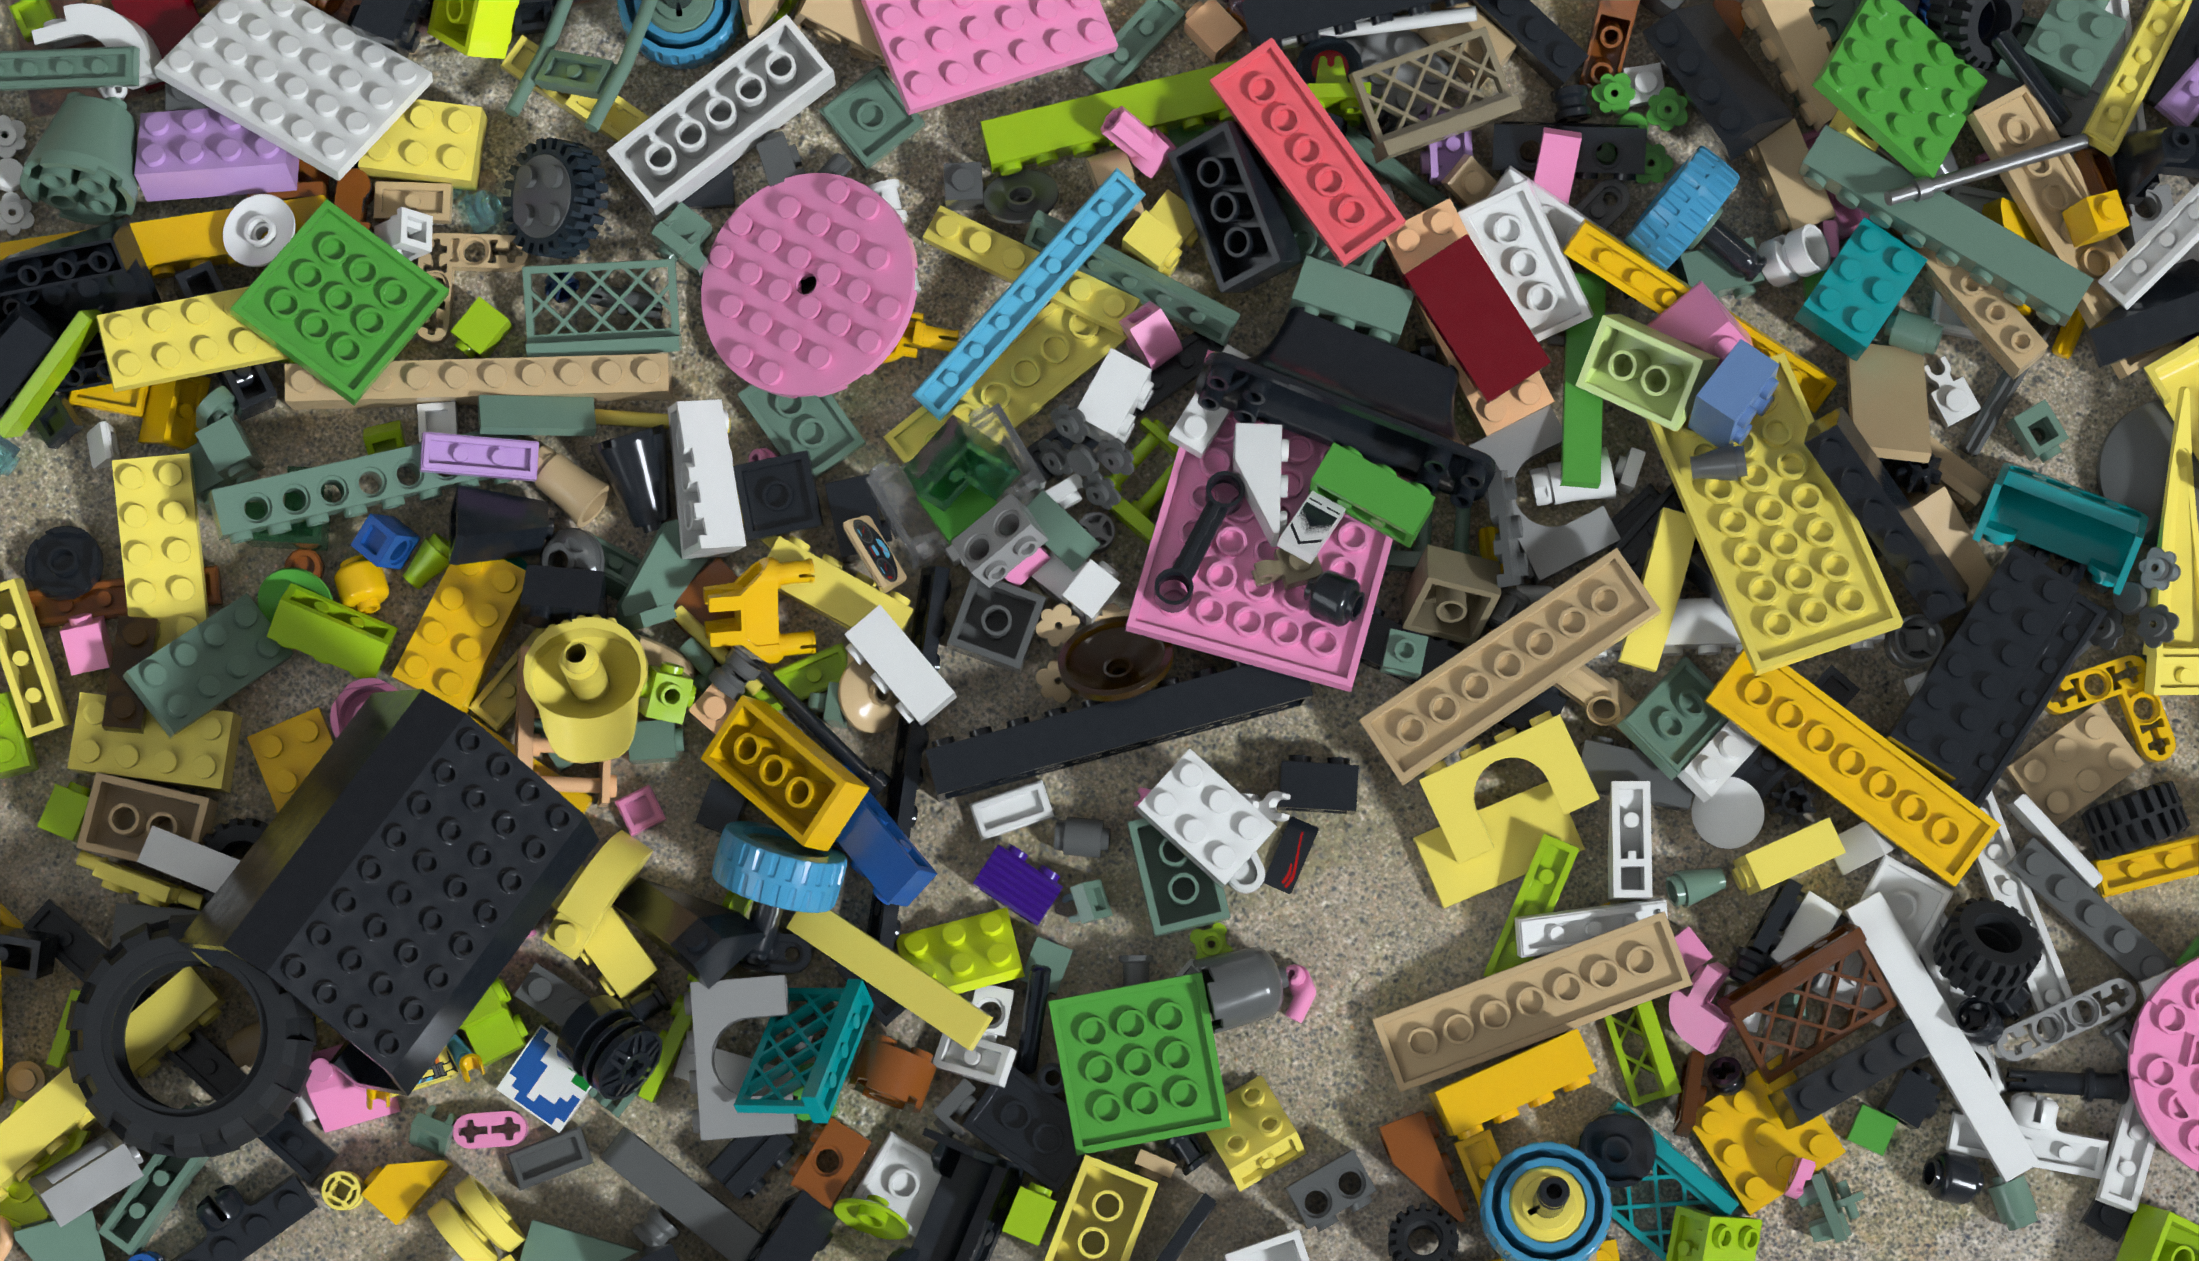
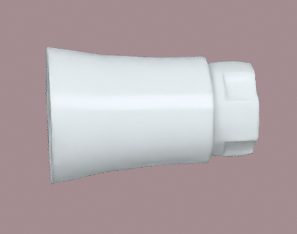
[1529,447,1616,506]

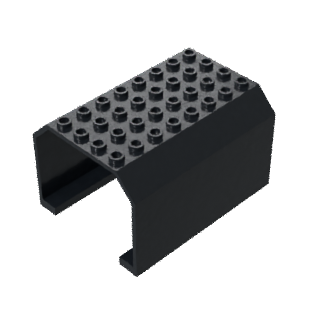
[178,689,599,1096]

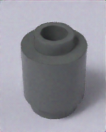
[1054,816,1111,858]

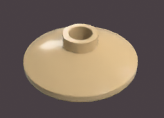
[838,660,900,733]

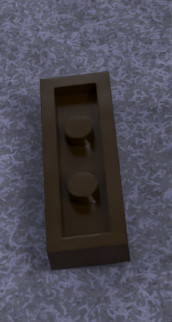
[102,616,160,734]

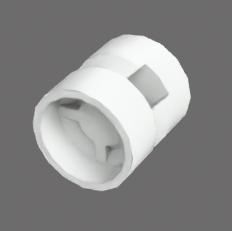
[1758,224,1831,288]

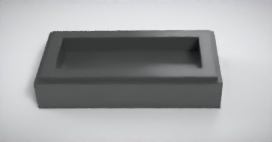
[506,1126,594,1191]

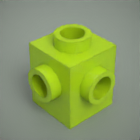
[638,662,696,725]

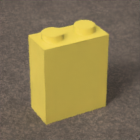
[1731,817,1846,896]

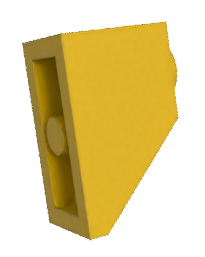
[361,1160,454,1225]

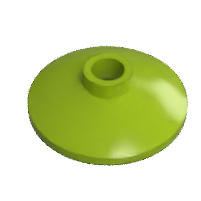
[834,1195,909,1240]

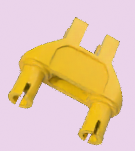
[703,557,816,664]

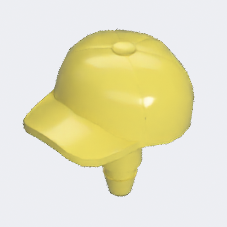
[523,614,648,763]

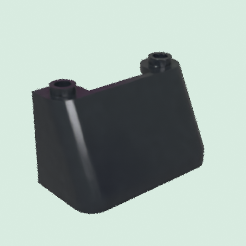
[2113,126,2199,205]

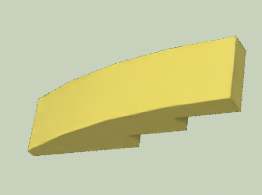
[500,35,649,142]
[1618,507,1696,672]

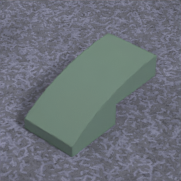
[1026,490,1100,572]

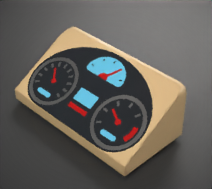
[843,515,907,594]

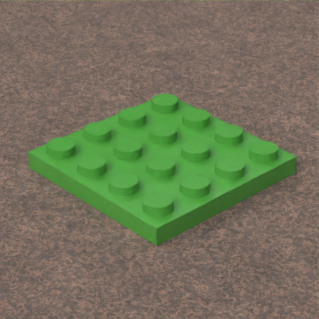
[1812,0,1988,178]
[230,199,449,406]
[1048,972,1231,1156]

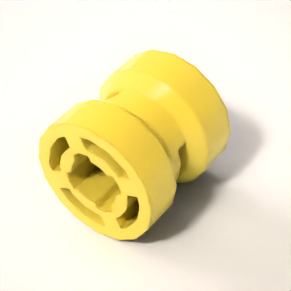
[322,1171,367,1210]

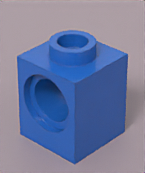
[351,513,421,569]

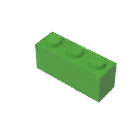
[1308,442,1436,548]

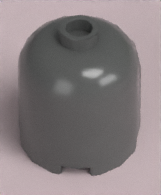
[1193,947,1289,1034]

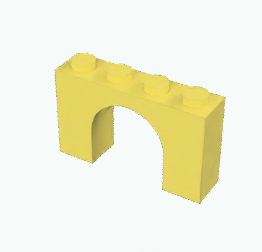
[1419,710,1600,865]

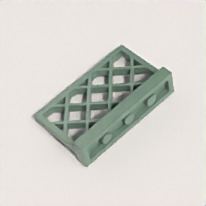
[522,259,682,357]

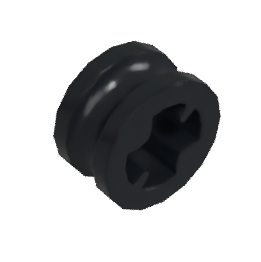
[1707,1056,1746,1096]

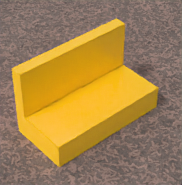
[138,376,211,451]

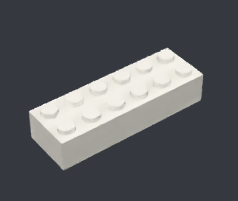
[607,14,836,220]

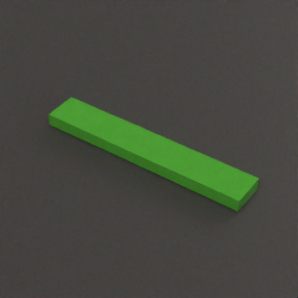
[1560,273,1606,489]

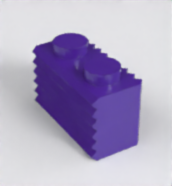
[973,843,1063,928]

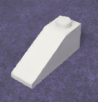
[1607,781,1653,900]

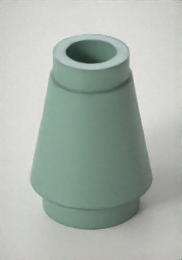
[1665,867,1726,908]

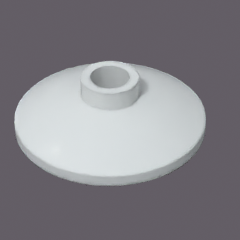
[223,194,296,267]

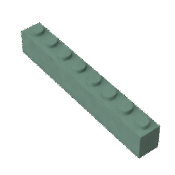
[1798,125,2094,327]

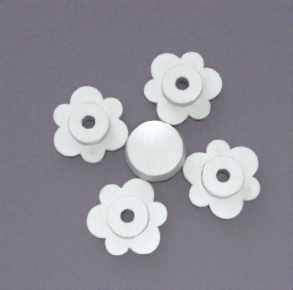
[0,115,34,236]

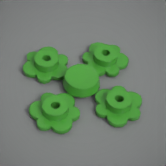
[1579,73,1688,184]

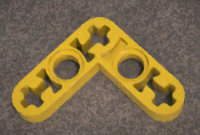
[2044,655,2176,763]

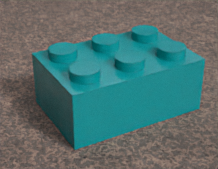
[1793,217,1928,361]

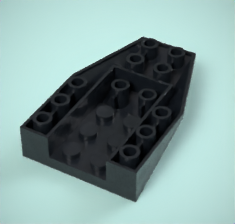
[0,217,162,392]

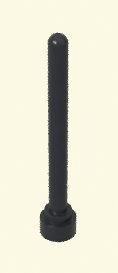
[753,659,893,798]

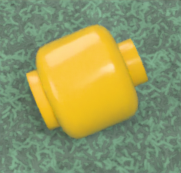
[334,555,389,615]

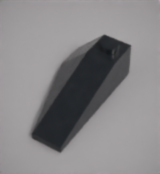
[2085,259,2199,368]
[612,877,766,989]

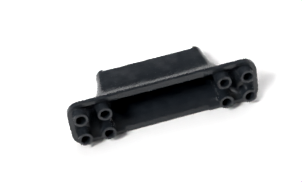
[1195,306,1497,509]

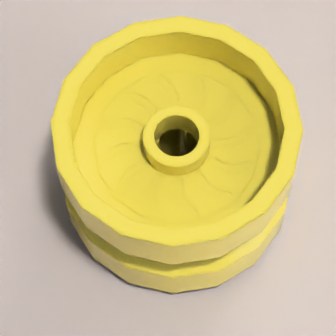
[427,1174,526,1261]

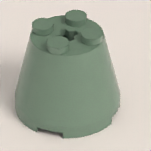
[20,92,138,225]

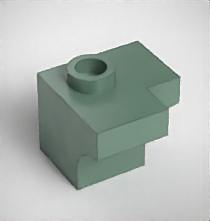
[651,202,714,279]

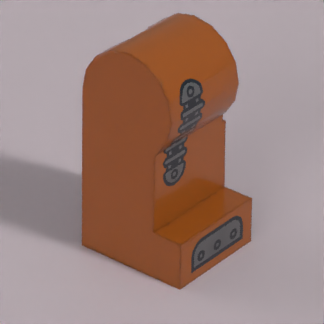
[334,168,375,233]

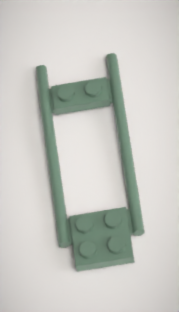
[505,0,658,133]

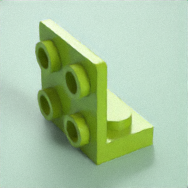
[1666,1205,1762,1261]

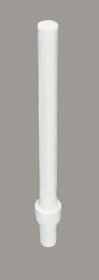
[1255,6,1477,49]

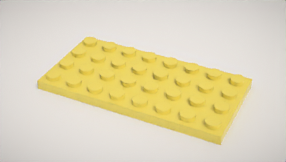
[1646,353,1903,676]

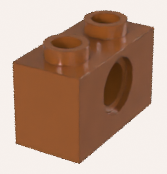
[789,1117,872,1209]

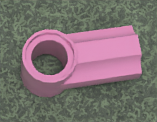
[1100,106,1177,178]

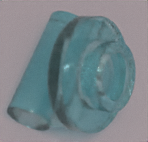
[463,189,503,234]

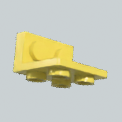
[1205,1076,1307,1192]

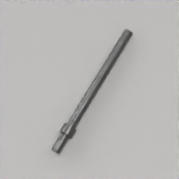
[1884,133,2089,206]

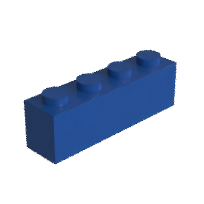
[833,765,937,907]

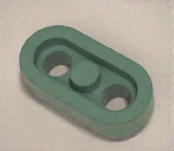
[196,386,236,430]

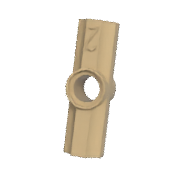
[1553,665,1638,739]

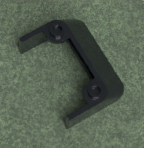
[886,1128,1023,1261]

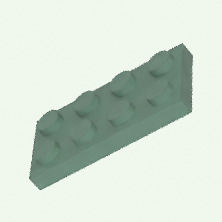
[122,593,294,738]

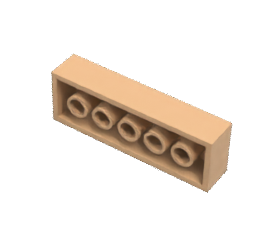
[1382,198,1555,439]

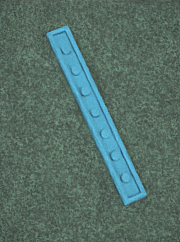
[912,168,1146,421]

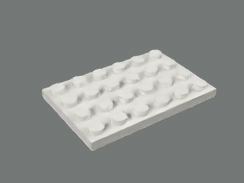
[154,0,433,181]

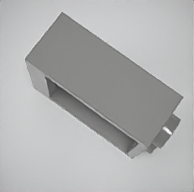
[28,1130,144,1228]

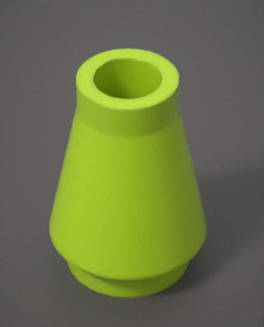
[402,532,449,590]

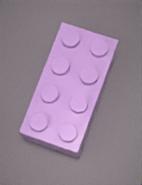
[134,108,299,202]

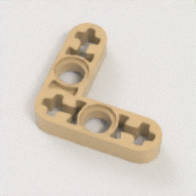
[418,233,531,344]

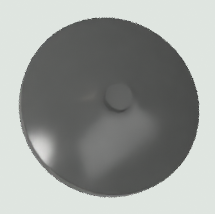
[2096,399,2199,548]

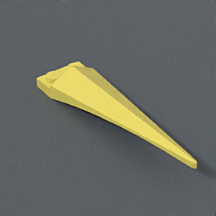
[2142,386,2199,695]

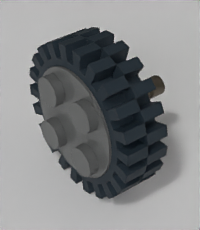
[503,137,608,259]

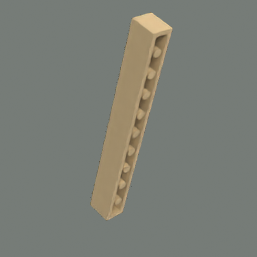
[285,353,673,410]

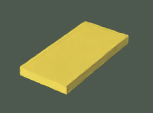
[1413,781,1585,909]

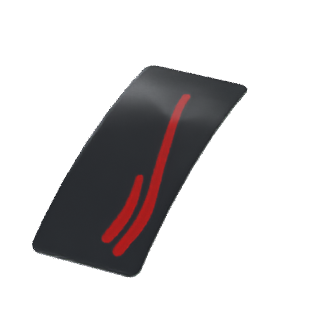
[1263,817,1319,894]

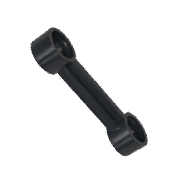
[1154,471,1245,613]

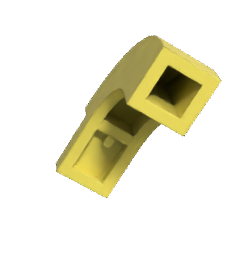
[542,830,653,960]

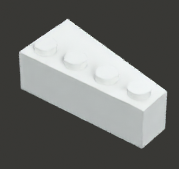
[667,399,746,559]

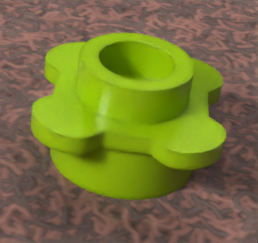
[1190,923,1233,959]

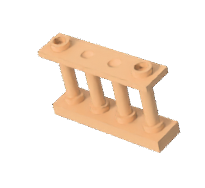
[514,646,617,807]

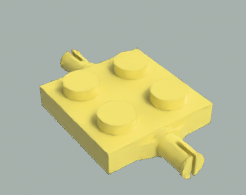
[76,850,206,911]

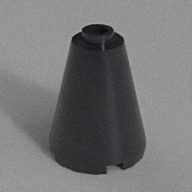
[590,424,671,533]

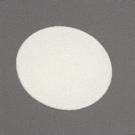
[1692,777,1765,849]

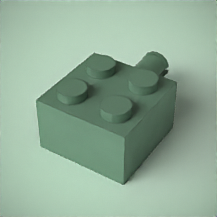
[2024,0,2128,99]

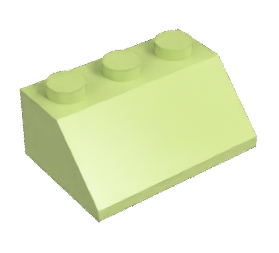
[1575,314,1720,431]

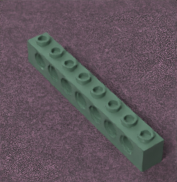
[208,431,518,544]

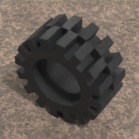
[1388,1203,1459,1261]

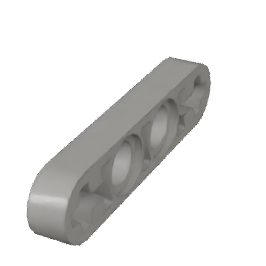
[1993,978,2136,1062]

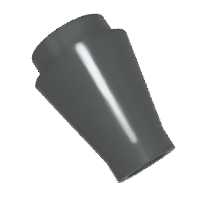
[1690,443,1748,481]

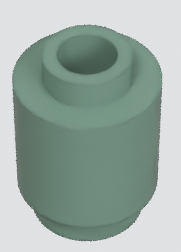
[1884,309,1944,356]
[1987,1174,2038,1231]

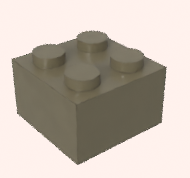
[1401,544,1501,645]

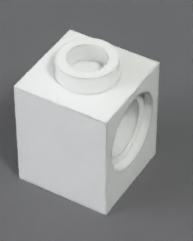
[972,985,1015,1043]

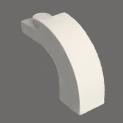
[32,3,163,90]

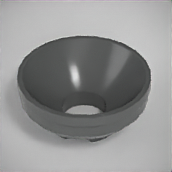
[539,528,605,571]

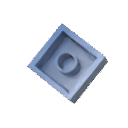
[1688,339,1780,448]

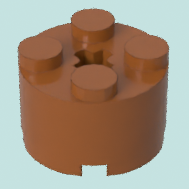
[847,1034,937,1113]

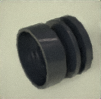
[556,995,662,1100]

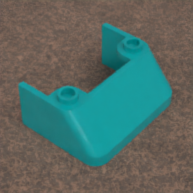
[1972,463,2149,595]

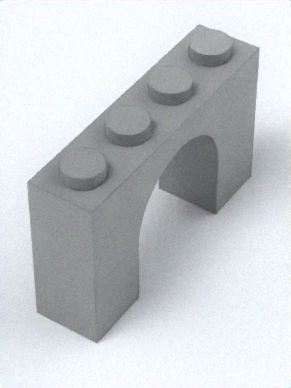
[1469,405,1621,585]
[684,975,798,1141]

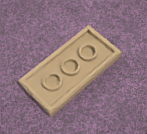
[1846,344,1932,463]

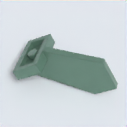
[615,519,708,631]

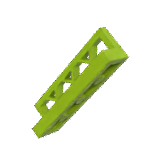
[1603,1000,1682,1107]

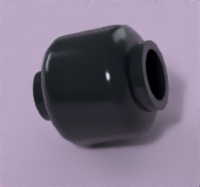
[1304,570,1365,627]
[1922,1150,1984,1205]

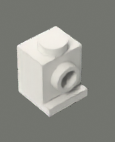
[374,207,433,261]

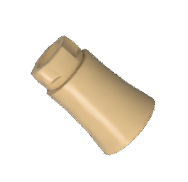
[535,445,613,528]

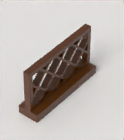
[1717,922,1898,1084]

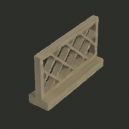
[1348,26,1522,164]

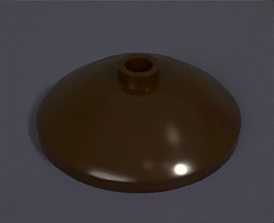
[1058,616,1174,702]

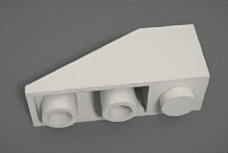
[1233,423,1289,547]

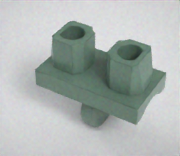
[1798,1168,1865,1243]

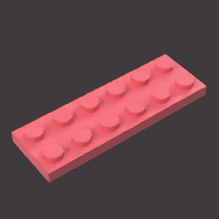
[1209,38,1406,268]

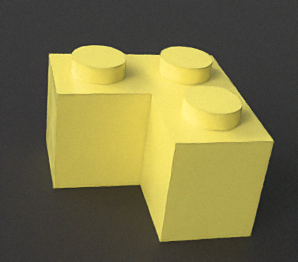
[1121,189,1200,277]

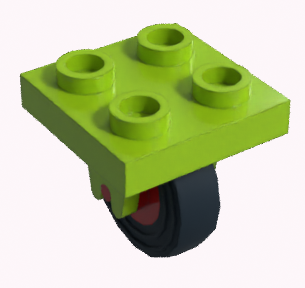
[1296,37,1372,127]

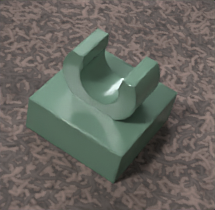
[808,682,847,728]
[1062,879,1113,924]
[408,1105,455,1158]

